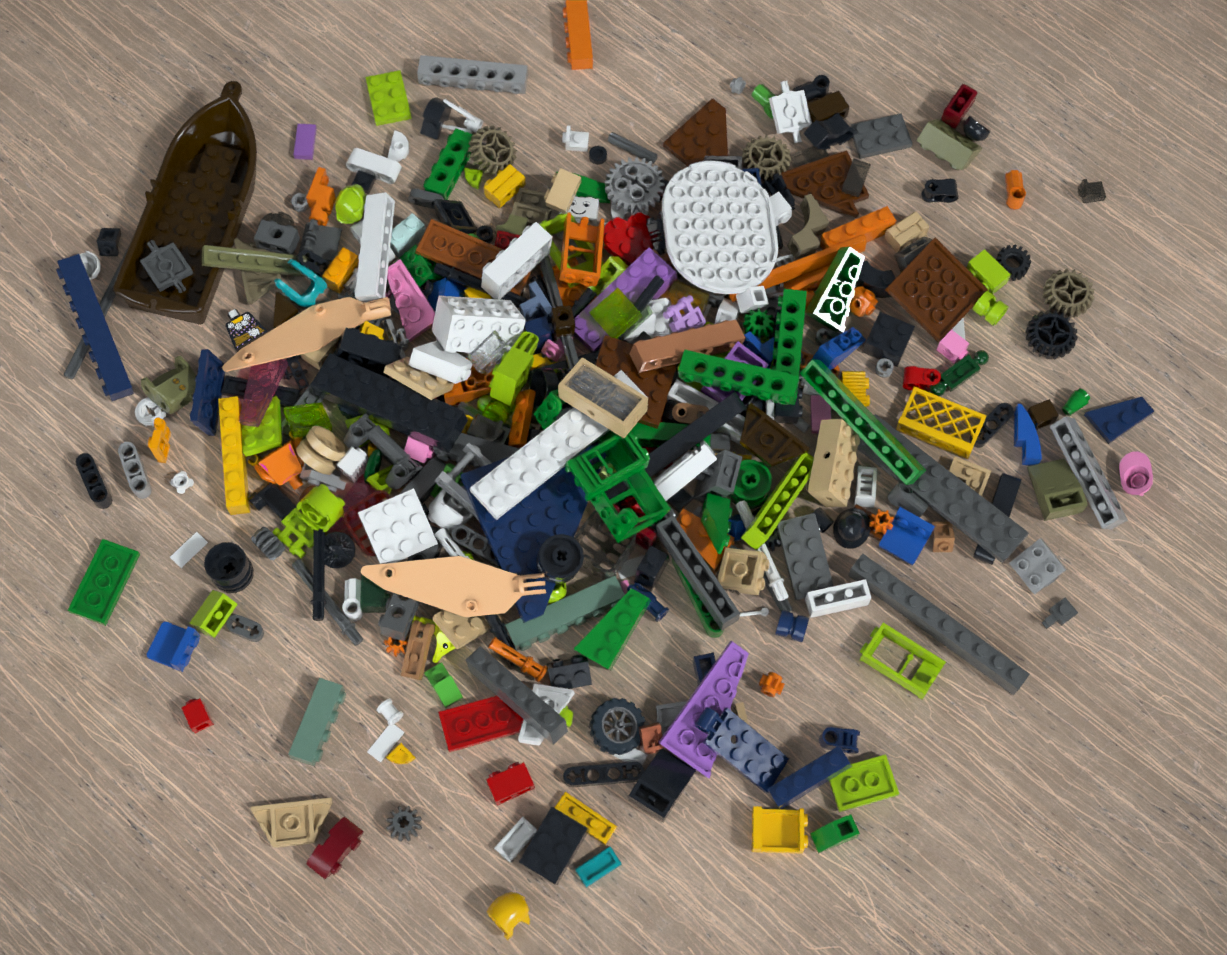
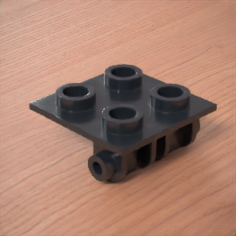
[646,211,668,255]

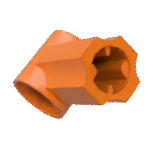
[1005,170,1026,210]

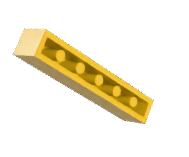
[218,396,250,515]

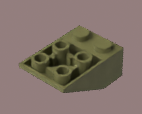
[1027,459,1088,521]

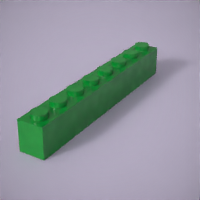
[799,359,926,485]

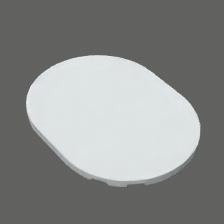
[662,161,778,294]

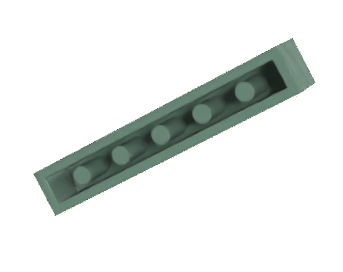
[505,576,625,651]

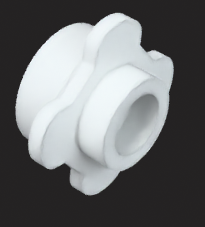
[170,471,194,494]

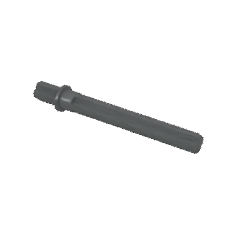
[292,559,363,646]

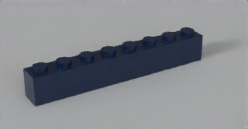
[56,254,134,401]

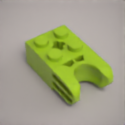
[489,331,539,406]

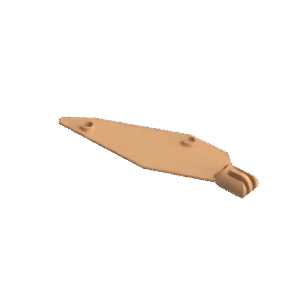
[222,297,391,372]
[361,556,546,617]

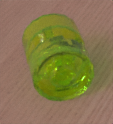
[482,398,516,426]

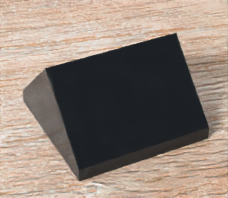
[434,199,477,234]

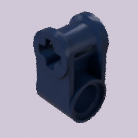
[819,727,860,754]

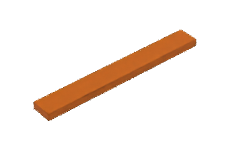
[729,235,867,302]

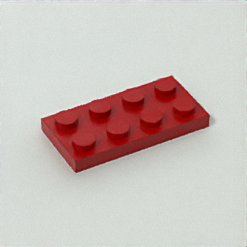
[438,696,524,753]

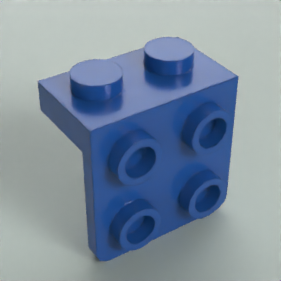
[147,622,200,672]

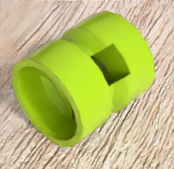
[972,291,1009,326]

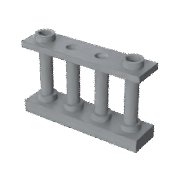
[435,442,491,520]

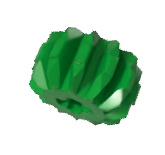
[742,308,775,340]

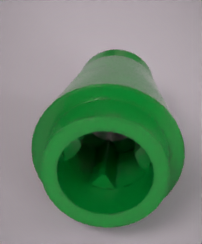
[1062,388,1090,416]

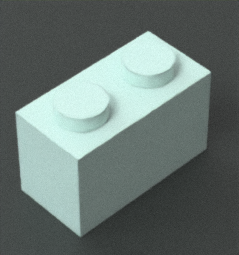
[390,213,426,258]

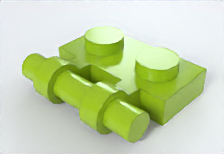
[272,508,314,559]

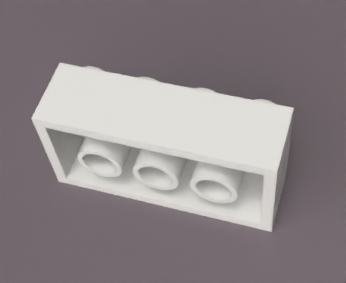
[481,222,552,300]

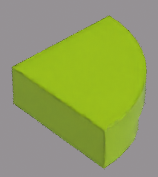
[464,168,483,189]

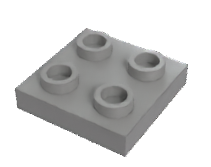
[1009,538,1067,594]

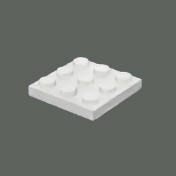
[358,489,438,564]

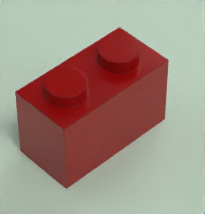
[486,762,535,806]

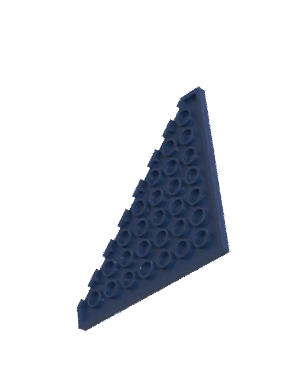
[460,441,606,624]

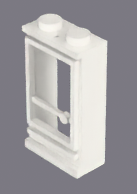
[653,439,717,501]

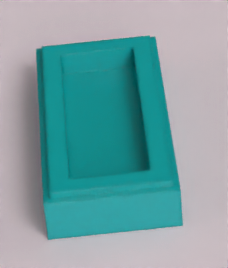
[575,846,622,888]

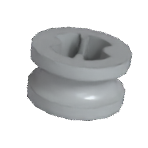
[291,193,309,212]
[875,358,894,378]

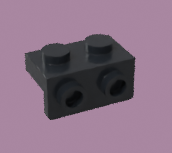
[547,655,592,689]

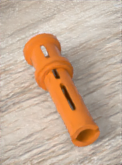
[488,637,548,682]

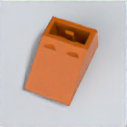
[444,353,496,406]

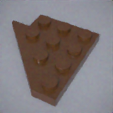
[663,98,728,167]
[781,150,869,218]

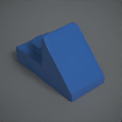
[743,331,774,369]

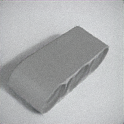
[118,442,152,499]

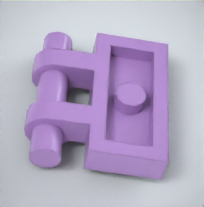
[663,295,706,333]

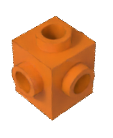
[849,286,879,317]

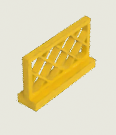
[896,387,987,459]

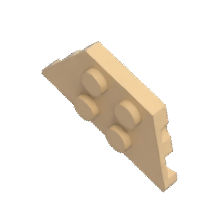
[251,798,333,848]

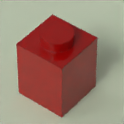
[181,698,214,733]

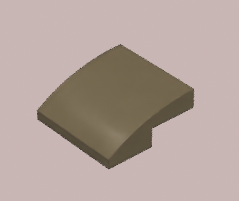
[511,188,552,225]

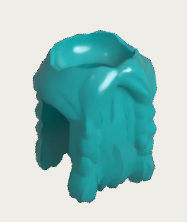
[274,259,328,307]

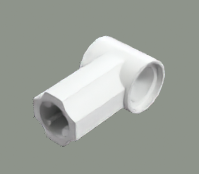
[342,578,363,622]

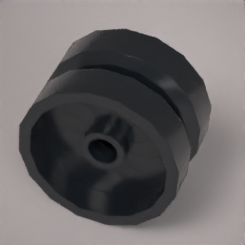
[536,534,584,584]

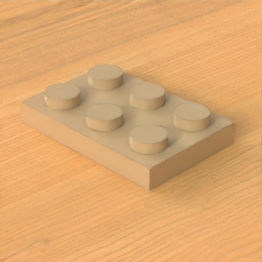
[384,357,454,400]
[432,610,504,649]

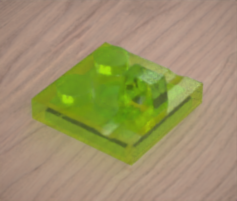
[589,288,642,339]
[284,402,332,438]

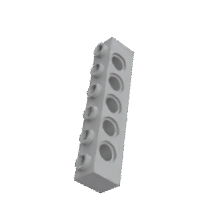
[417,55,528,94]
[1050,417,1128,530]

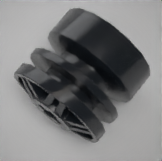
[529,368,572,409]
[204,542,254,593]

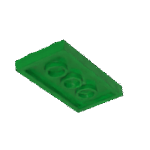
[67,539,140,626]

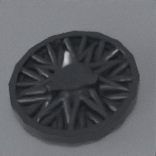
[325,532,356,569]

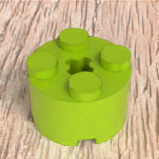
[297,484,345,532]

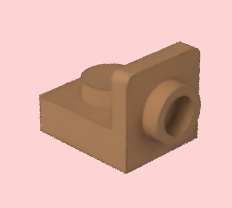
[931,521,955,552]

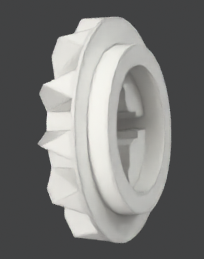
[135,397,166,426]

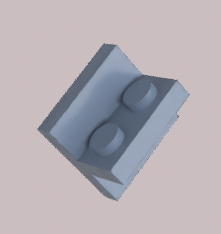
[520,281,553,326]

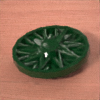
[364,449,382,485]

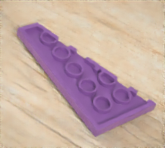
[659,641,749,778]

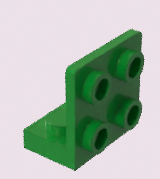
[393,244,444,286]

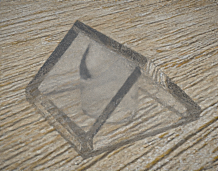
[467,330,512,375]

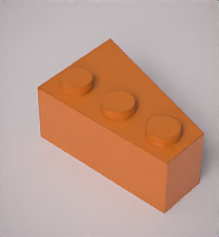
[676,508,735,575]

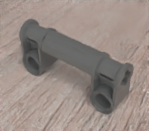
[343,414,423,489]

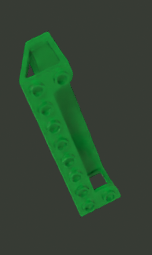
[534,389,671,543]

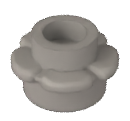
[730,77,746,94]

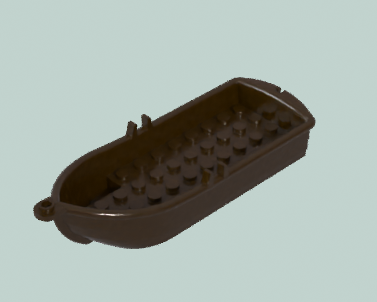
[113,81,257,325]

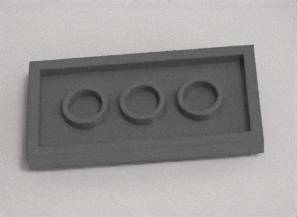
[777,513,834,600]

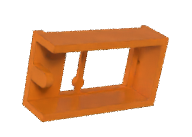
[559,212,605,287]

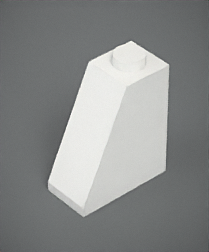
[409,340,473,384]

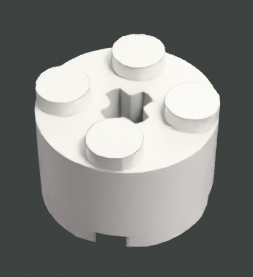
[428,489,473,534]

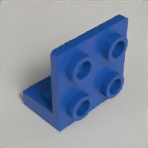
[878,507,935,565]

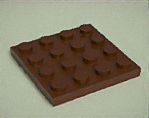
[885,237,988,343]
[595,335,677,429]

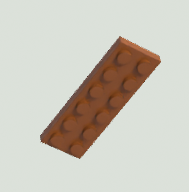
[416,219,534,296]

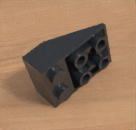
[628,749,696,823]

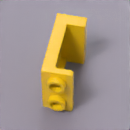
[752,806,808,854]

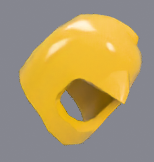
[486,892,530,941]

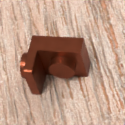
[639,722,664,754]

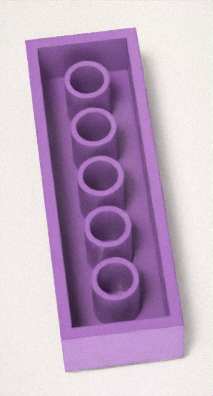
[574,247,677,352]

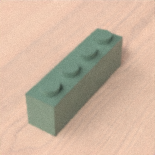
[288,678,346,767]

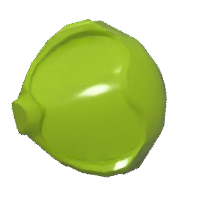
[335,184,366,224]

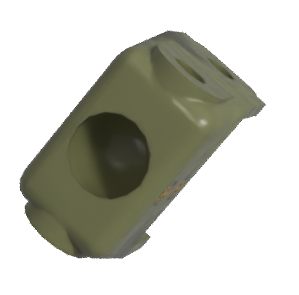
[141,356,196,414]

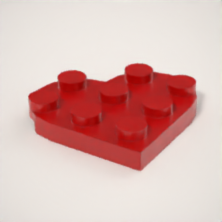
[603,212,659,266]

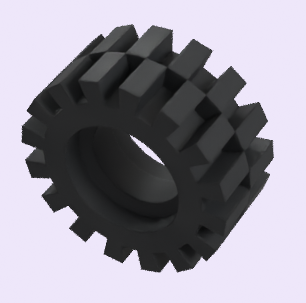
[996,245,1031,281]

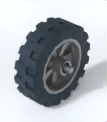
[589,698,646,755]

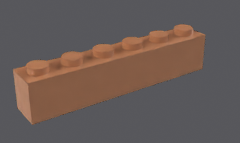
[630,319,746,373]

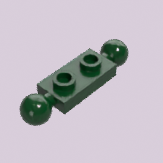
[930,350,989,397]

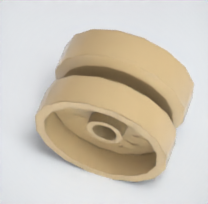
[296,425,348,475]

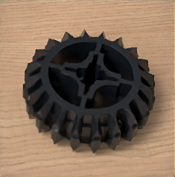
[1025,309,1078,360]

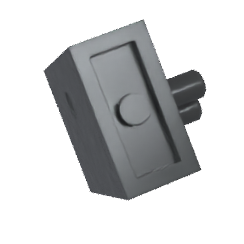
[693,450,742,503]

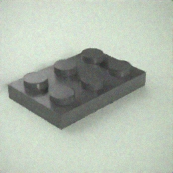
[851,113,913,159]

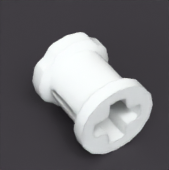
[376,698,403,726]

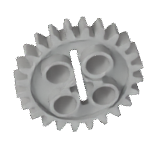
[605,157,665,214]

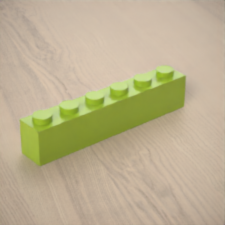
[741,453,814,550]

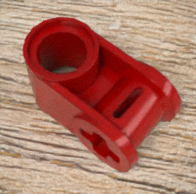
[903,366,941,392]

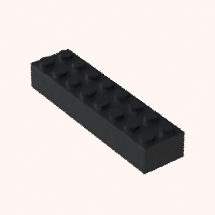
[311,353,468,453]

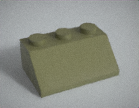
[916,119,982,170]

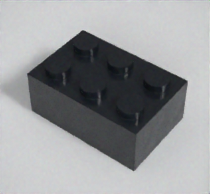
[335,328,402,378]
[519,807,590,885]

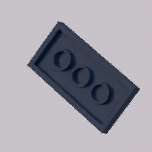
[190,349,225,436]

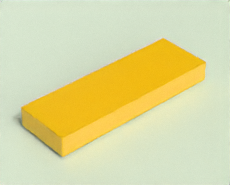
[554,792,617,845]

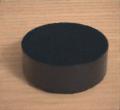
[589,146,607,165]

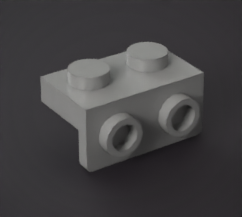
[300,463,346,493]

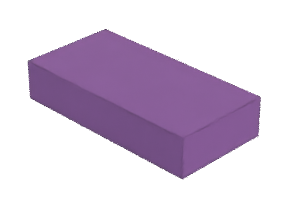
[294,124,317,160]

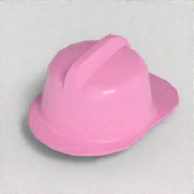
[1119,452,1153,496]

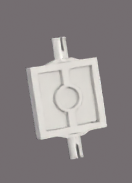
[769,81,812,143]

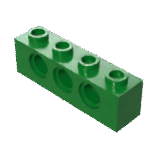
[423,128,473,200]

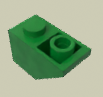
[810,814,860,854]

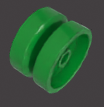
[728,460,772,509]

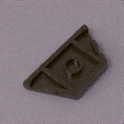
[740,402,810,467]

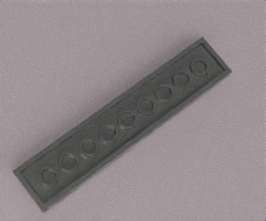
[857,414,1029,564]

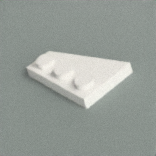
[518,683,575,746]

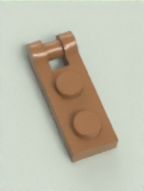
[400,620,435,680]

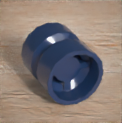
[775,610,809,643]

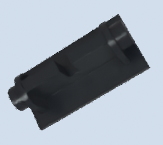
[765,173,795,210]

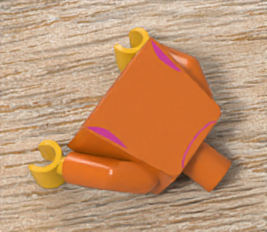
[248,428,305,490]

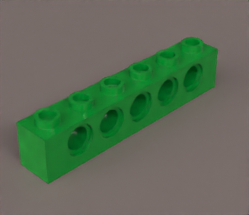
[771,289,807,405]
[678,349,799,405]

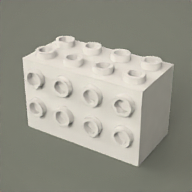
[432,296,526,355]

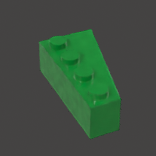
[805,247,865,332]
[574,588,651,671]

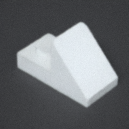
[623,304,656,343]

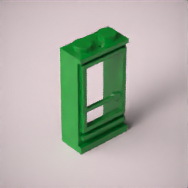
[565,432,650,501]

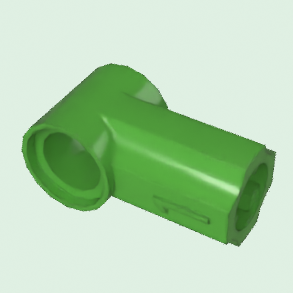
[751,84,779,119]

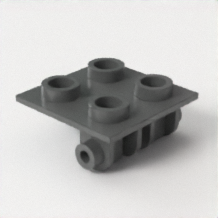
[299,219,342,261]

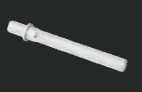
[736,501,788,601]

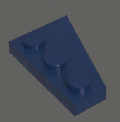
[1084,397,1154,444]

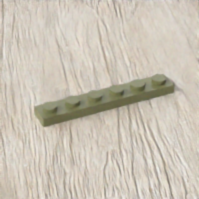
[202,245,308,277]

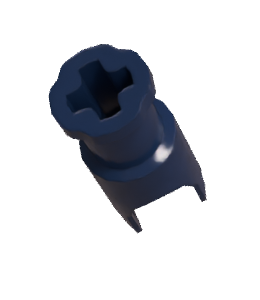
[627,583,669,622]

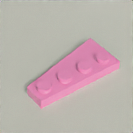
[387,259,435,342]

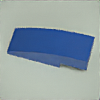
[1014,404,1042,466]

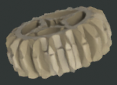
[468,125,517,175]
[742,135,791,182]
[1043,268,1095,318]

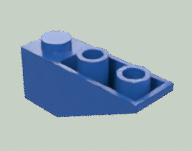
[811,327,867,370]

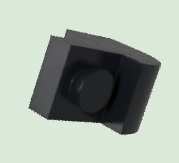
[420,97,452,140]

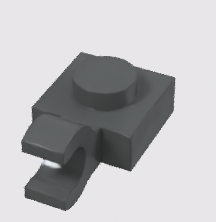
[1042,597,1078,629]

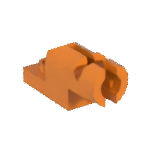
[306,167,336,226]

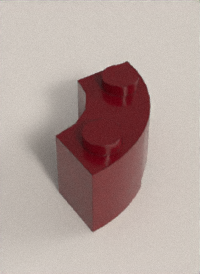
[306,816,364,879]

